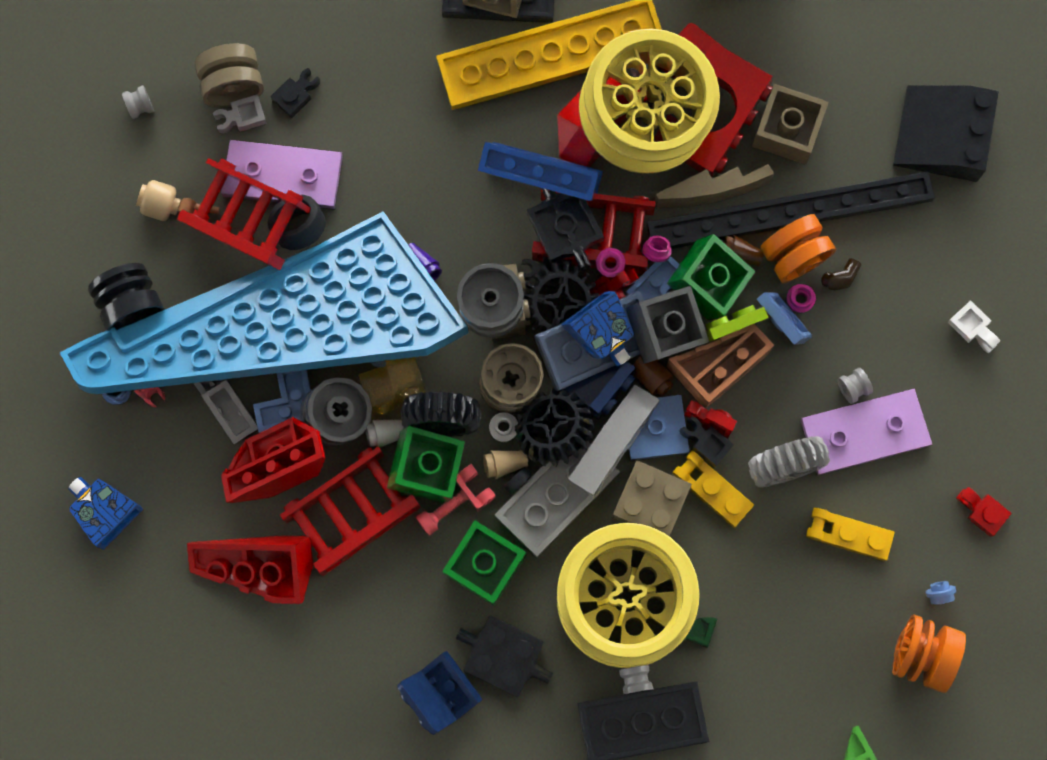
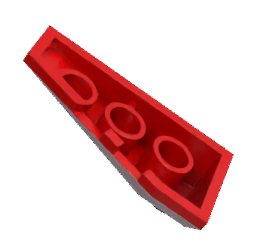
[187,535,313,604]

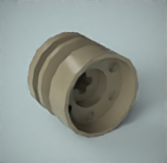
[479,343,544,414]

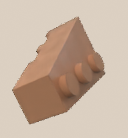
[666,324,775,409]

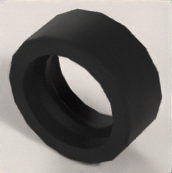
[267,194,326,250]

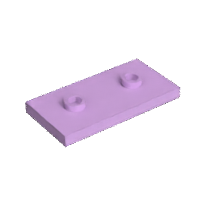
[221,140,343,209]
[801,388,932,476]

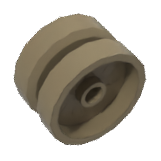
[194,43,264,108]

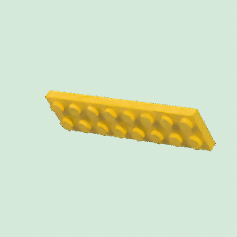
[436,0,662,110]

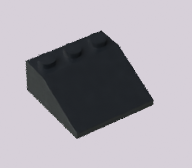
[893,85,999,182]

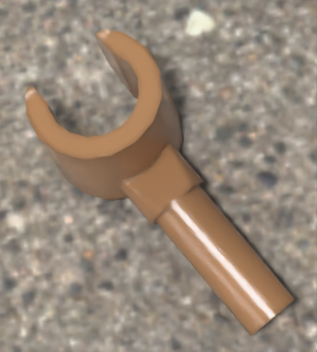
[178,198,220,214]

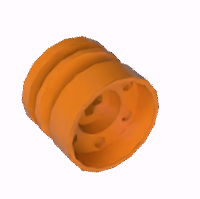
[892,614,966,693]

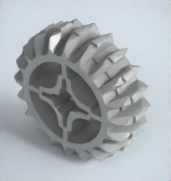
[748,436,830,488]

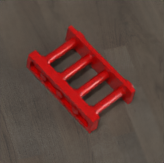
[177,158,311,270]
[532,189,656,275]
[280,446,421,576]

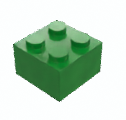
[667,234,755,320]
[387,426,465,503]
[442,520,526,607]

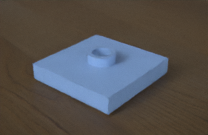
[757,292,812,345]
[629,395,689,461]

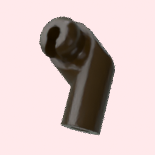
[821,258,862,291]

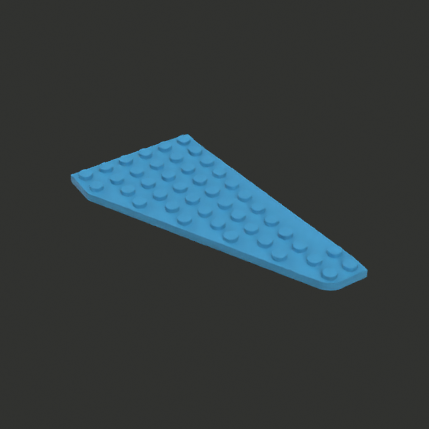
[60,211,469,394]

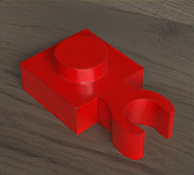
[684,400,737,439]

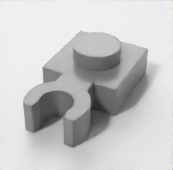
[213,94,267,133]

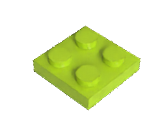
[705,305,769,342]

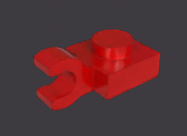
[589,269,639,300]
[956,487,1012,537]

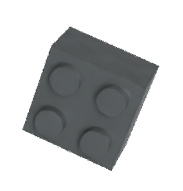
[625,286,709,364]

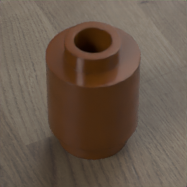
[633,357,674,396]

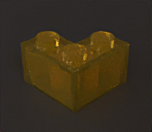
[359,357,426,414]

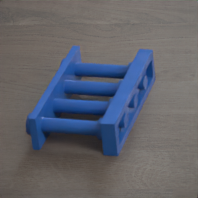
[478,142,603,201]

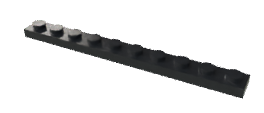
[647,171,935,249]

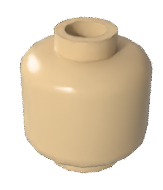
[136,180,181,221]

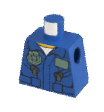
[561,291,634,366]
[68,477,143,550]

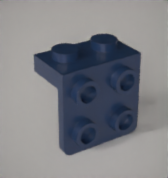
[559,361,636,420]
[397,651,483,735]

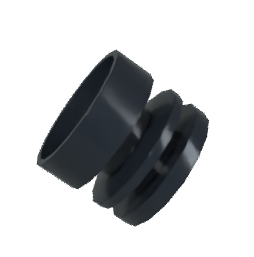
[88,263,165,331]

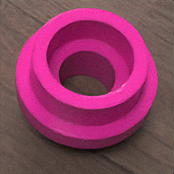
[642,235,672,262]
[596,248,625,277]
[786,284,816,313]

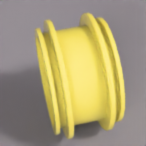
[579,29,720,174]
[557,523,699,668]

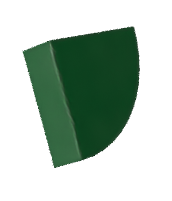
[684,617,717,648]

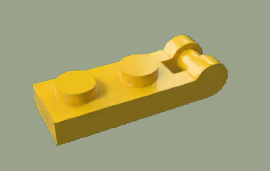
[672,451,754,528]
[806,508,895,561]

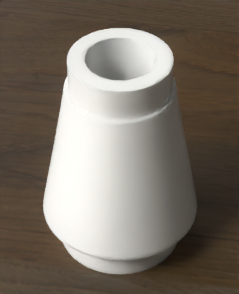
[365,420,404,448]

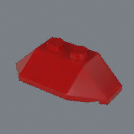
[557,77,650,167]
[221,417,326,503]

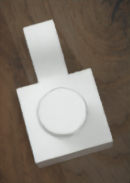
[948,300,1000,354]

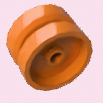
[760,214,836,283]

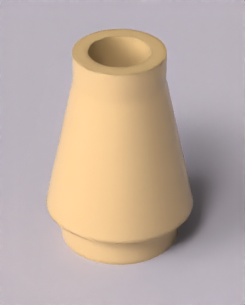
[483,450,528,479]

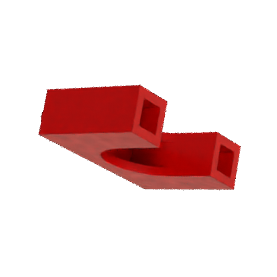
[654,42,773,178]

